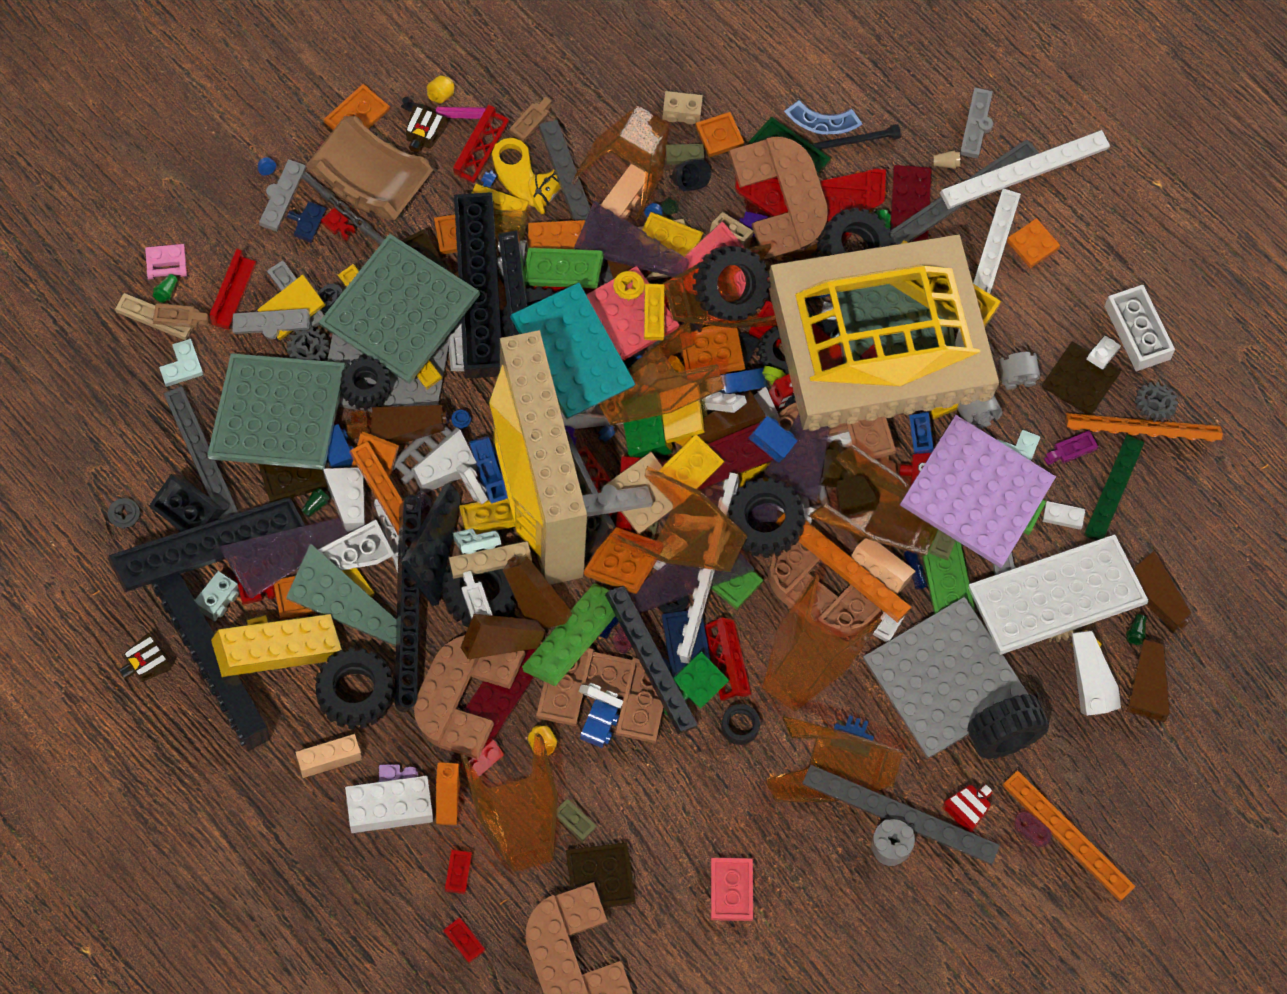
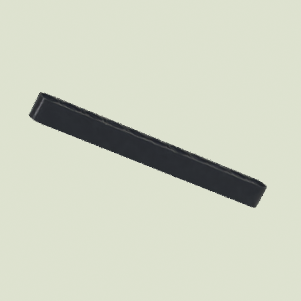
[394,495,421,712]

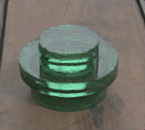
[660,198,679,215]

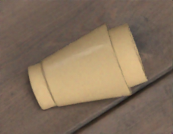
[934,150,961,169]

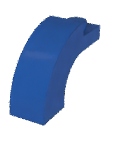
[705,368,768,395]
[469,436,508,504]

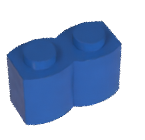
[580,699,620,748]

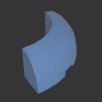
[784,99,862,135]

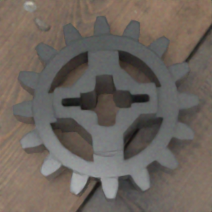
[287,326,329,361]
[1135,382,1178,422]

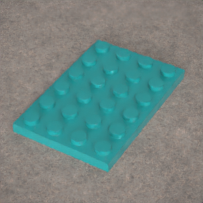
[510,283,636,419]

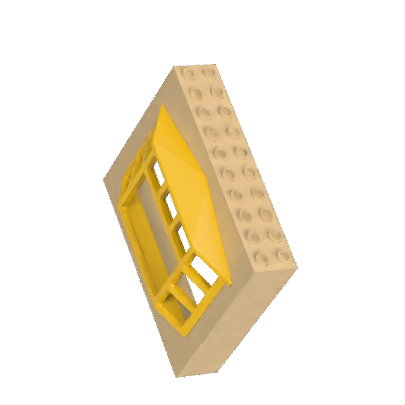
[767,235,999,431]
[489,330,587,585]

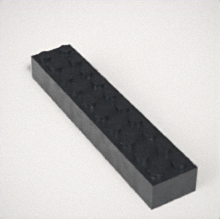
[454,192,502,379]
[151,574,270,751]

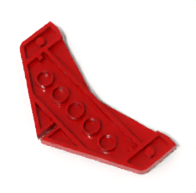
[735,169,886,225]

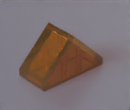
[347,410,368,440]

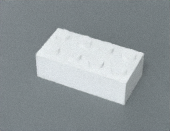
[1104,285,1175,371]
[345,776,433,833]

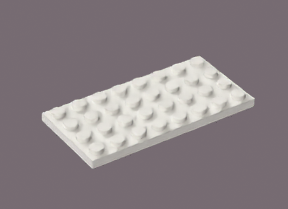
[968,535,1148,655]

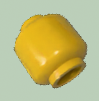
[427,75,454,104]
[527,725,557,756]

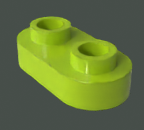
[762,366,786,385]

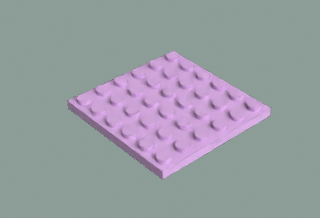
[900,415,1056,568]

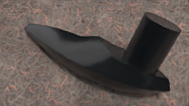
[401,97,436,113]

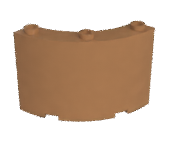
[306,116,433,220]

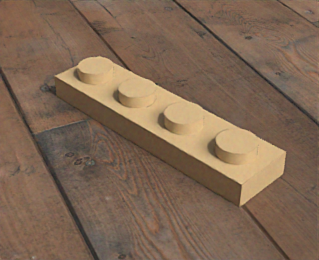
[115,293,193,340]
[449,541,532,579]

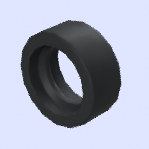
[721,704,760,745]

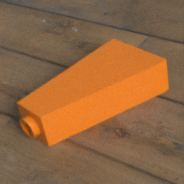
[436,763,460,825]

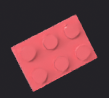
[711,858,753,921]

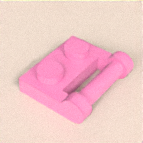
[145,244,187,280]

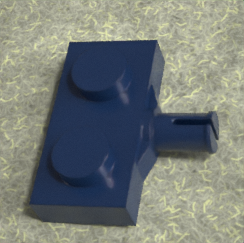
[287,201,326,243]

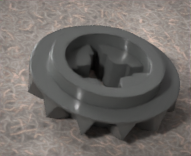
[108,498,140,529]

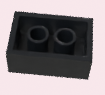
[149,474,224,532]

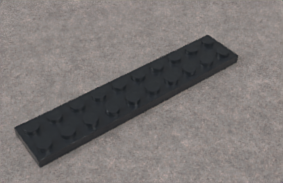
[108,497,307,592]

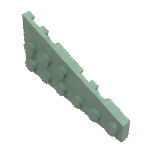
[286,544,396,646]

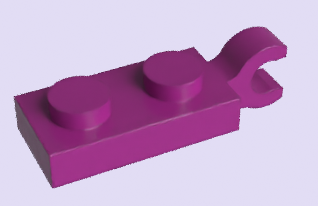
[1044,431,1098,466]

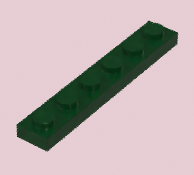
[1084,435,1145,541]

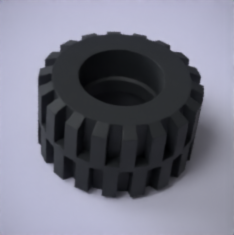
[756,326,789,375]
[340,356,390,411]

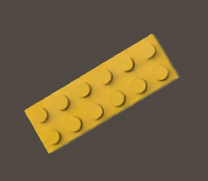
[890,240,1001,327]
[211,614,342,677]

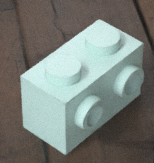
[195,571,239,622]

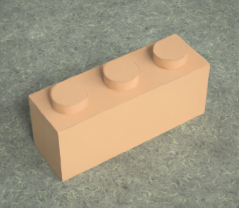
[600,164,651,225]
[851,535,915,595]
[296,734,362,778]

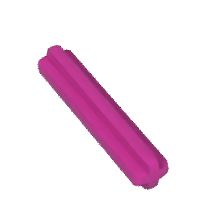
[436,107,486,119]

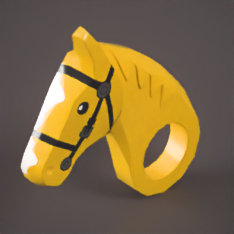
[492,138,561,215]

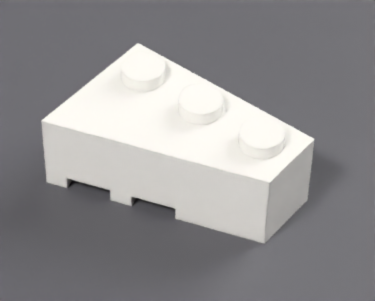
[414,430,477,494]
[323,468,365,532]

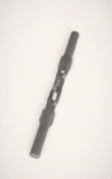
[302,172,385,245]

